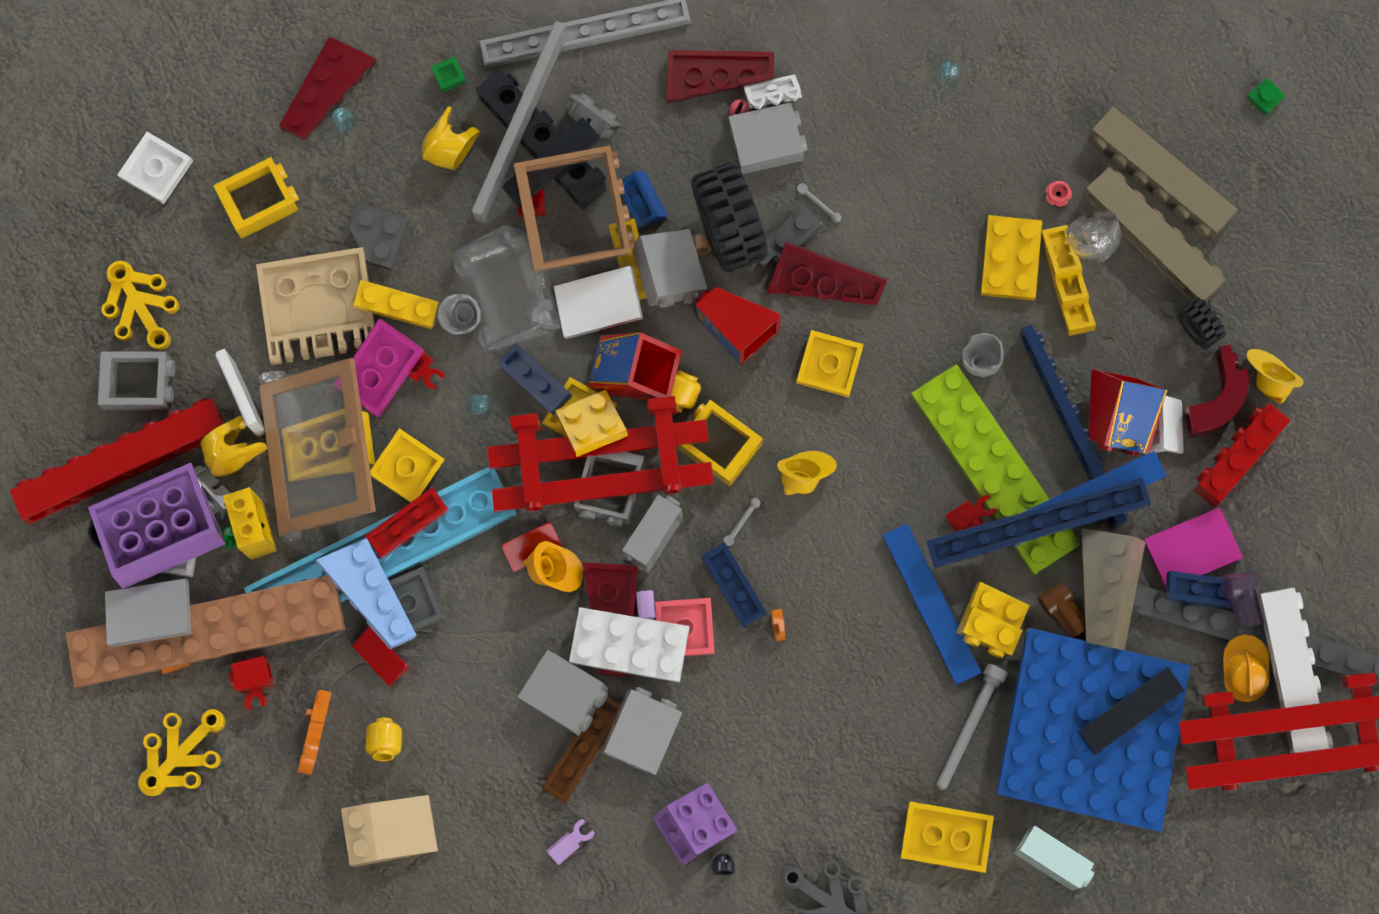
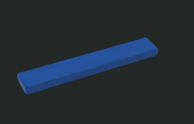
[1013,451,1167,548]
[882,523,981,686]

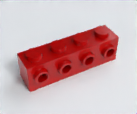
[1193,403,1291,508]

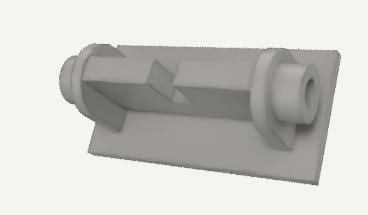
[565,93,621,140]
[194,465,230,521]

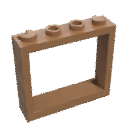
[514,146,635,273]

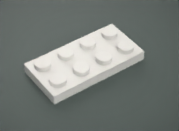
[569,607,690,683]

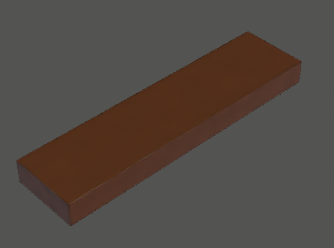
[542,696,621,804]

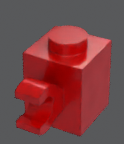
[229,656,275,711]

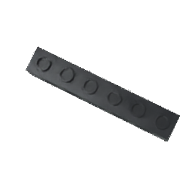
[476,69,607,210]

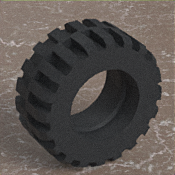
[691,162,768,272]

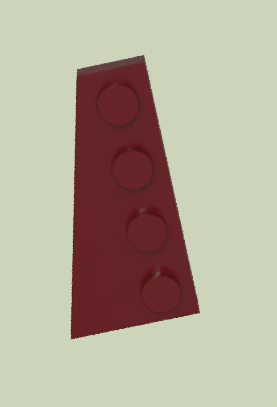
[279,36,377,140]
[667,50,774,104]
[767,241,887,305]
[583,562,638,677]

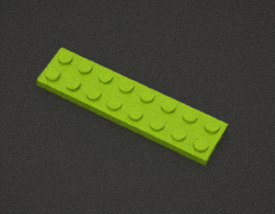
[911,364,1081,576]

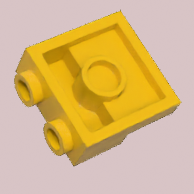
[956,582,1030,659]

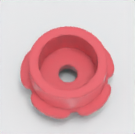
[1046,181,1072,207]

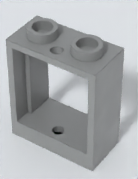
[98,352,175,411]
[574,452,645,527]
[622,495,683,574]

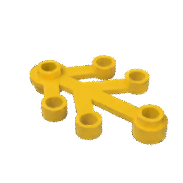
[101,261,180,351]
[138,709,226,796]

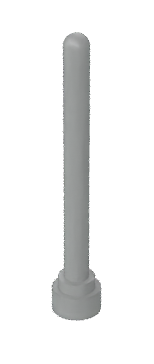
[936,663,1008,790]

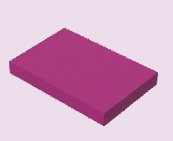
[335,319,424,417]
[1143,507,1243,590]

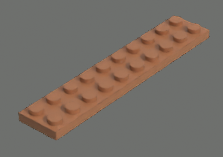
[66,575,346,688]

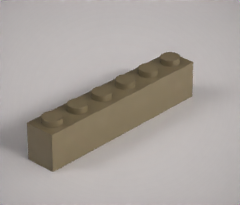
[1089,106,1238,240]
[1083,167,1225,302]

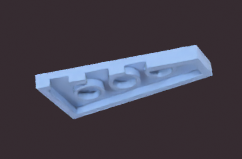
[315,538,416,649]

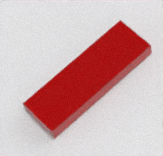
[365,487,449,559]

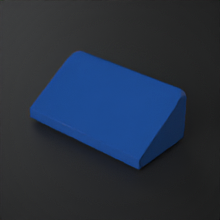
[621,170,668,230]

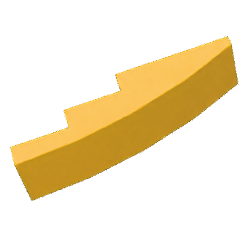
[1041,225,1096,336]

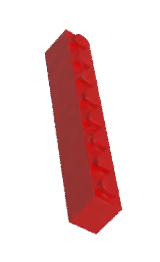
[9,398,225,525]

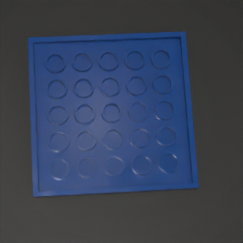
[995,628,1190,832]

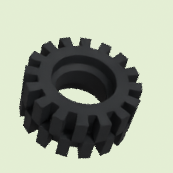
[1177,297,1226,350]

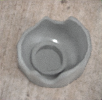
[437,294,482,335]
[962,333,1004,378]

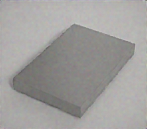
[105,579,192,647]

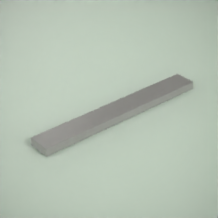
[479,0,691,68]
[472,21,567,223]

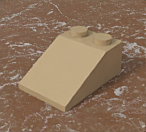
[341,795,438,867]

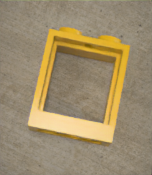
[213,157,299,239]
[677,400,763,487]
[223,487,277,560]

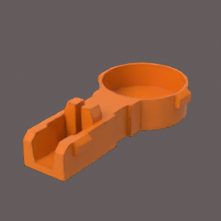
[297,690,332,775]

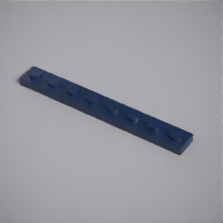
[1019,324,1128,530]
[926,477,1151,569]

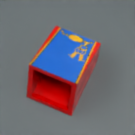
[696,287,781,366]
[588,332,682,400]
[1089,369,1167,456]

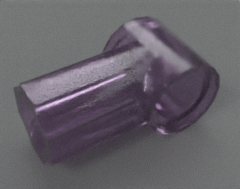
[1222,571,1264,630]

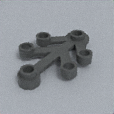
[781,861,873,914]

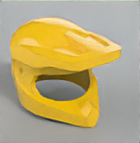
[421,106,480,170]
[200,415,268,477]

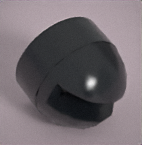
[712,854,735,876]

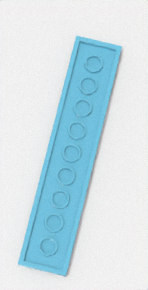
[244,467,517,602]

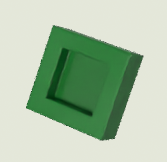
[431,56,467,93]
[1246,77,1286,117]

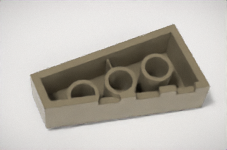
[1082,528,1146,650]

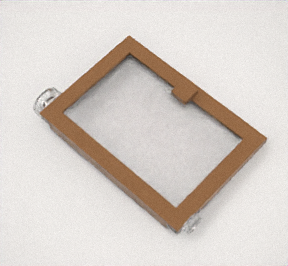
[259,358,376,540]

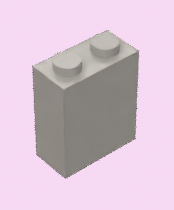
[729,103,807,174]
[633,229,707,308]
[518,650,608,736]
[601,687,682,775]

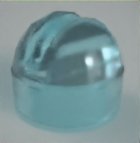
[939,60,962,82]
[332,107,355,131]
[469,394,491,414]

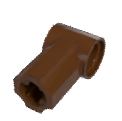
[1037,581,1086,638]

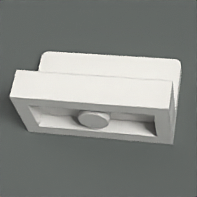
[1141,396,1183,454]

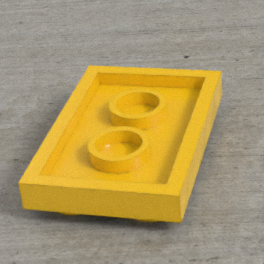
[981,215,1042,301]
[900,802,994,873]

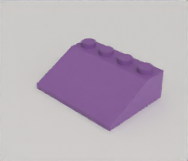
[88,463,226,589]

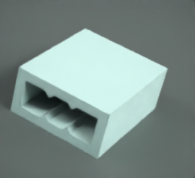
[1014,826,1094,891]

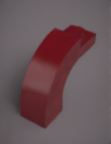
[1184,344,1249,439]

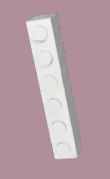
[1257,588,1333,753]

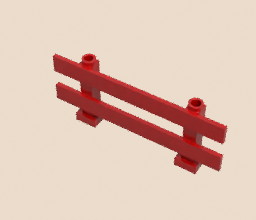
[487,396,714,512]
[1178,672,1379,790]

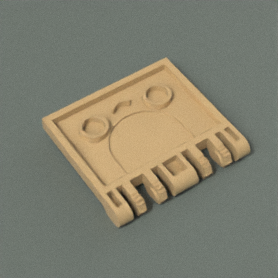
[256,247,375,365]

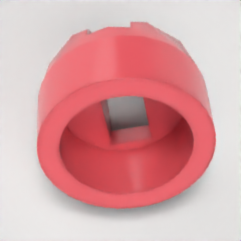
[729,99,751,116]

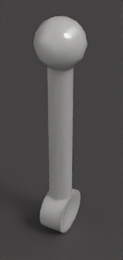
[797,183,842,223]
[723,498,760,547]

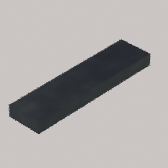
[501,117,601,208]
[1077,667,1184,755]

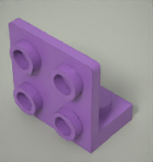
[652,783,737,866]

